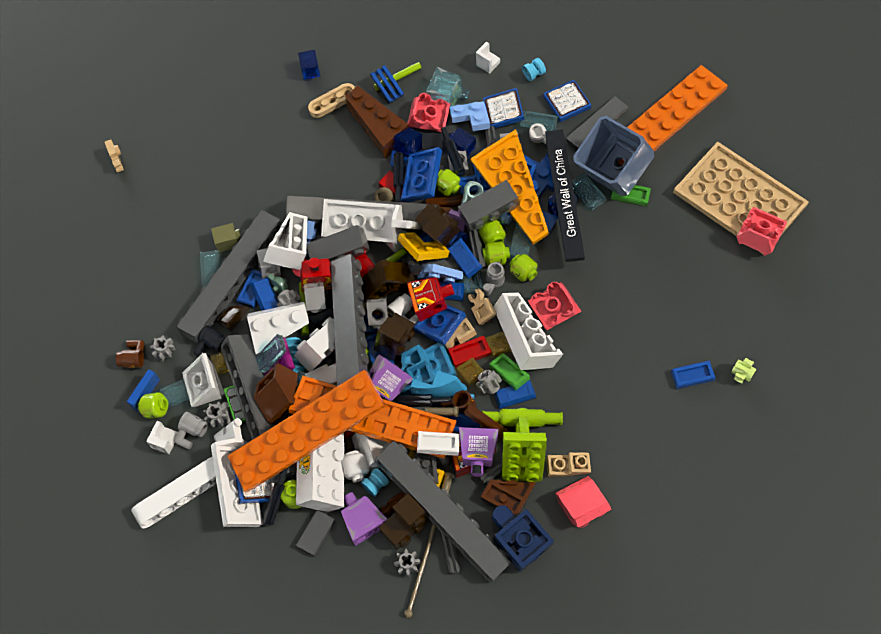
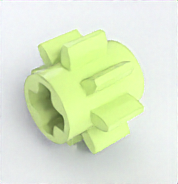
[731,358,756,383]

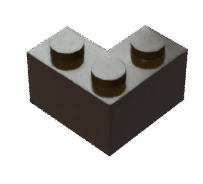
[415,203,461,247]
[362,260,416,300]
[374,313,415,361]
[379,494,427,550]

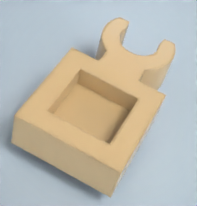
[105,139,124,173]
[468,289,497,325]
[445,318,477,349]

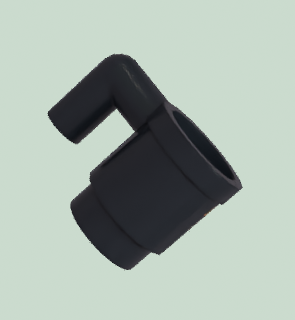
[193,326,225,359]

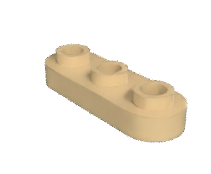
[308,83,355,118]

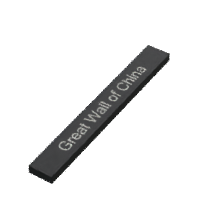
[545,129,585,262]

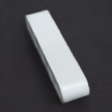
[131,457,217,529]

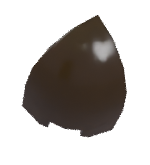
[216,304,250,332]

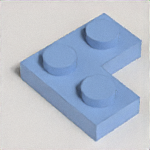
[449,101,490,131]
[417,264,463,283]

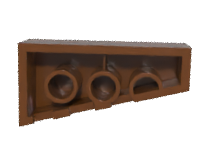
[345,85,409,158]

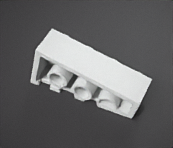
[493,293,563,370]

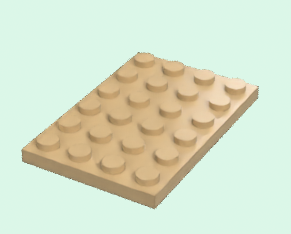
[673,142,809,254]

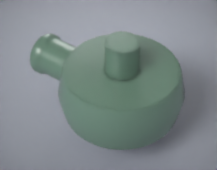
[267,273,288,293]

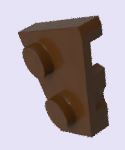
[481,479,536,517]

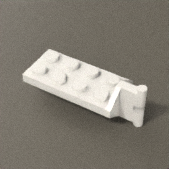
[321,199,422,243]
[211,418,263,527]

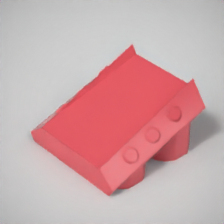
[407,93,451,132]
[737,207,787,256]
[527,282,582,330]
[555,476,612,528]

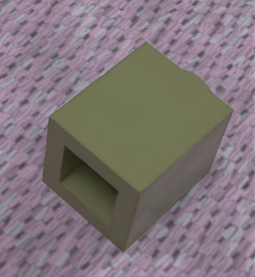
[211,223,241,253]

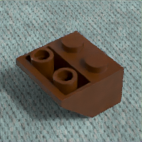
[254,363,298,424]

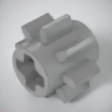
[276,290,301,307]
[150,335,176,361]
[476,370,502,394]
[203,402,229,428]
[394,549,421,577]

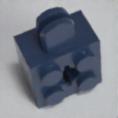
[492,505,554,573]

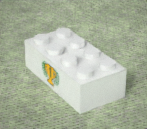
[296,433,344,512]

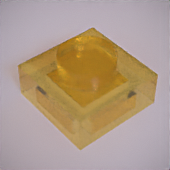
[486,331,511,357]
[210,352,228,375]
[457,357,483,385]

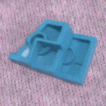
[399,342,457,396]
[410,371,475,405]

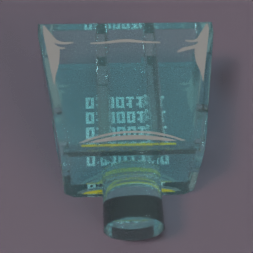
[426,66,470,106]

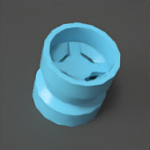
[522,58,546,81]
[361,468,389,497]

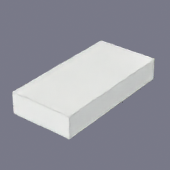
[417,431,459,456]

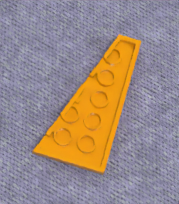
[471,129,549,245]

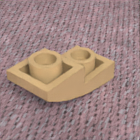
[546,453,591,477]

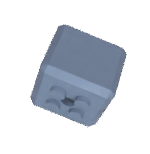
[573,116,655,196]

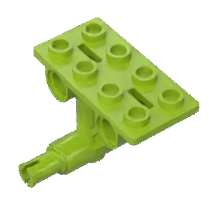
[482,408,563,483]

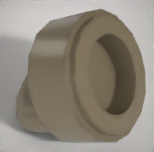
[374,187,394,202]

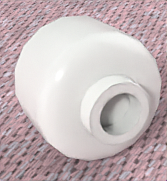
[341,451,369,483]

